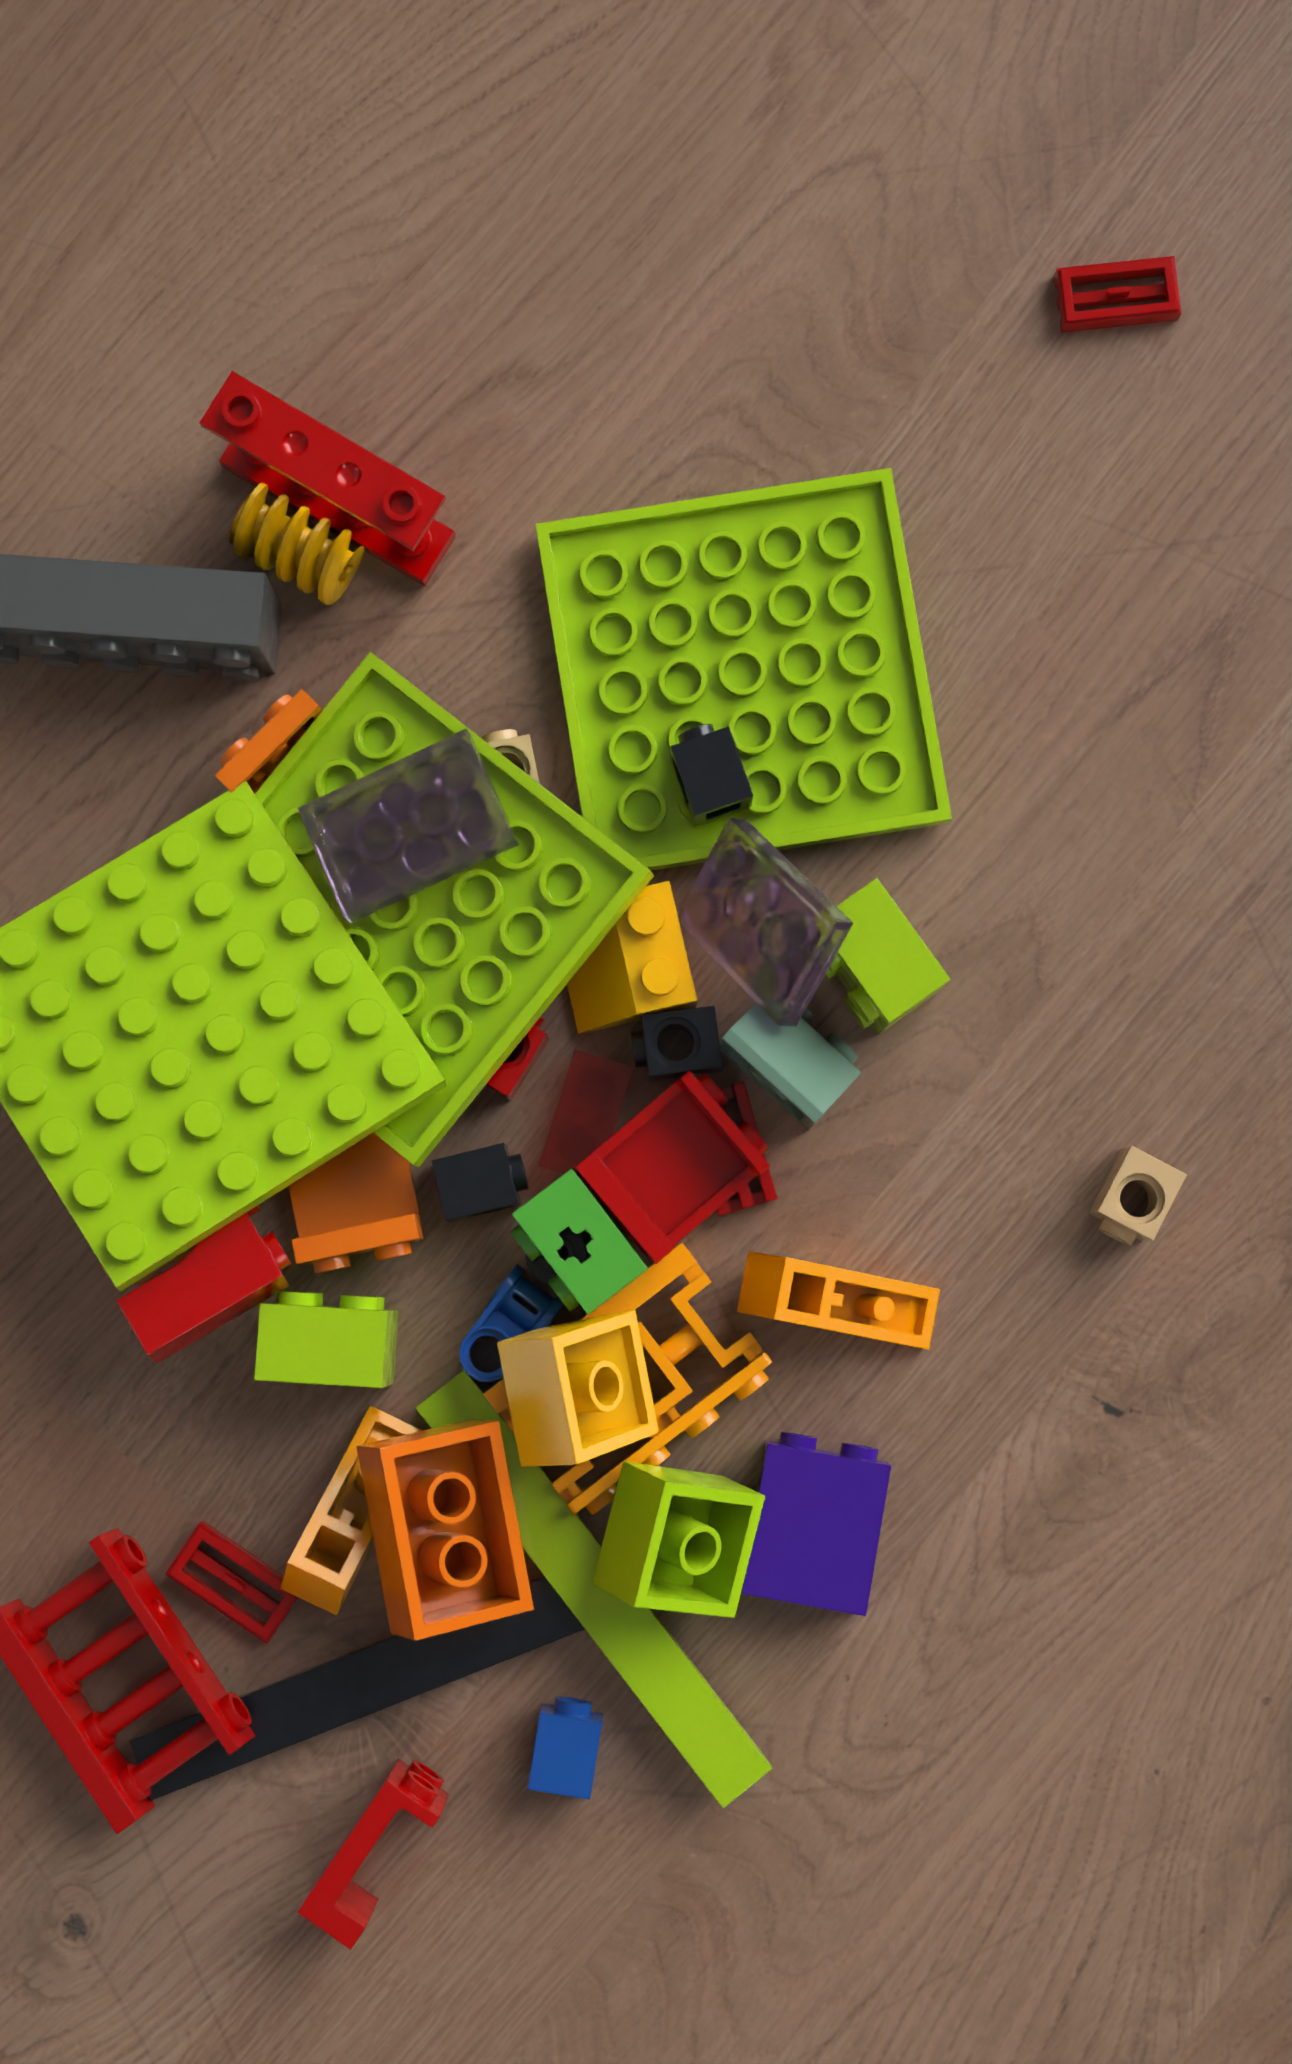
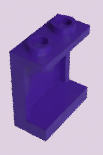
[741,1431,891,1616]

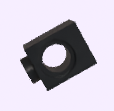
[670,724,754,826]
[631,1006,723,1081]
[431,1143,529,1222]

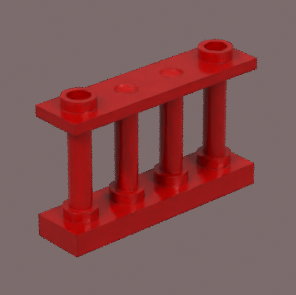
[199,371,456,587]
[0,1528,256,1834]

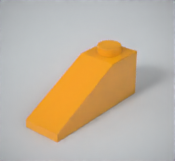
[736,1251,940,1350]
[281,1406,423,1616]

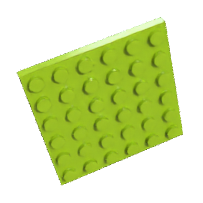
[535,468,952,871]
[255,651,654,1167]
[0,780,447,1292]

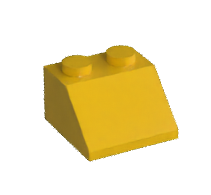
[567,881,697,1035]
[497,1310,659,1467]

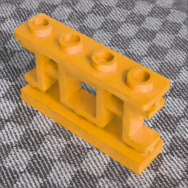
[483,1243,772,1515]

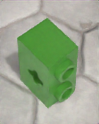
[510,1168,648,1314]

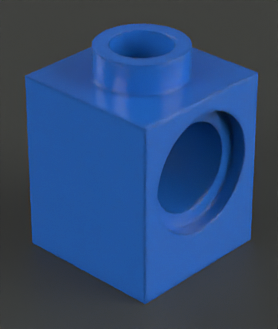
[527,1696,603,1800]

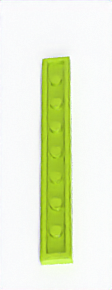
[416,1370,773,1808]

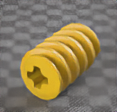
[228,483,364,605]

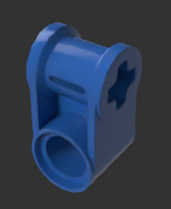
[459,1264,564,1382]

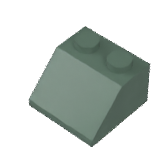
[720,989,861,1131]

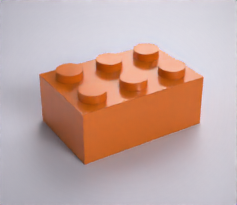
[356,1419,534,1641]

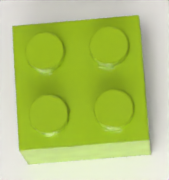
[807,878,951,1035]
[254,1291,399,1388]
[592,1461,765,1618]

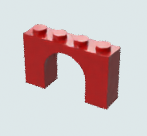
[38,1163,291,1364]

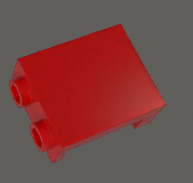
[573,1071,770,1264]
[297,1758,449,1950]

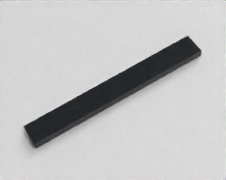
[130,1576,585,1801]

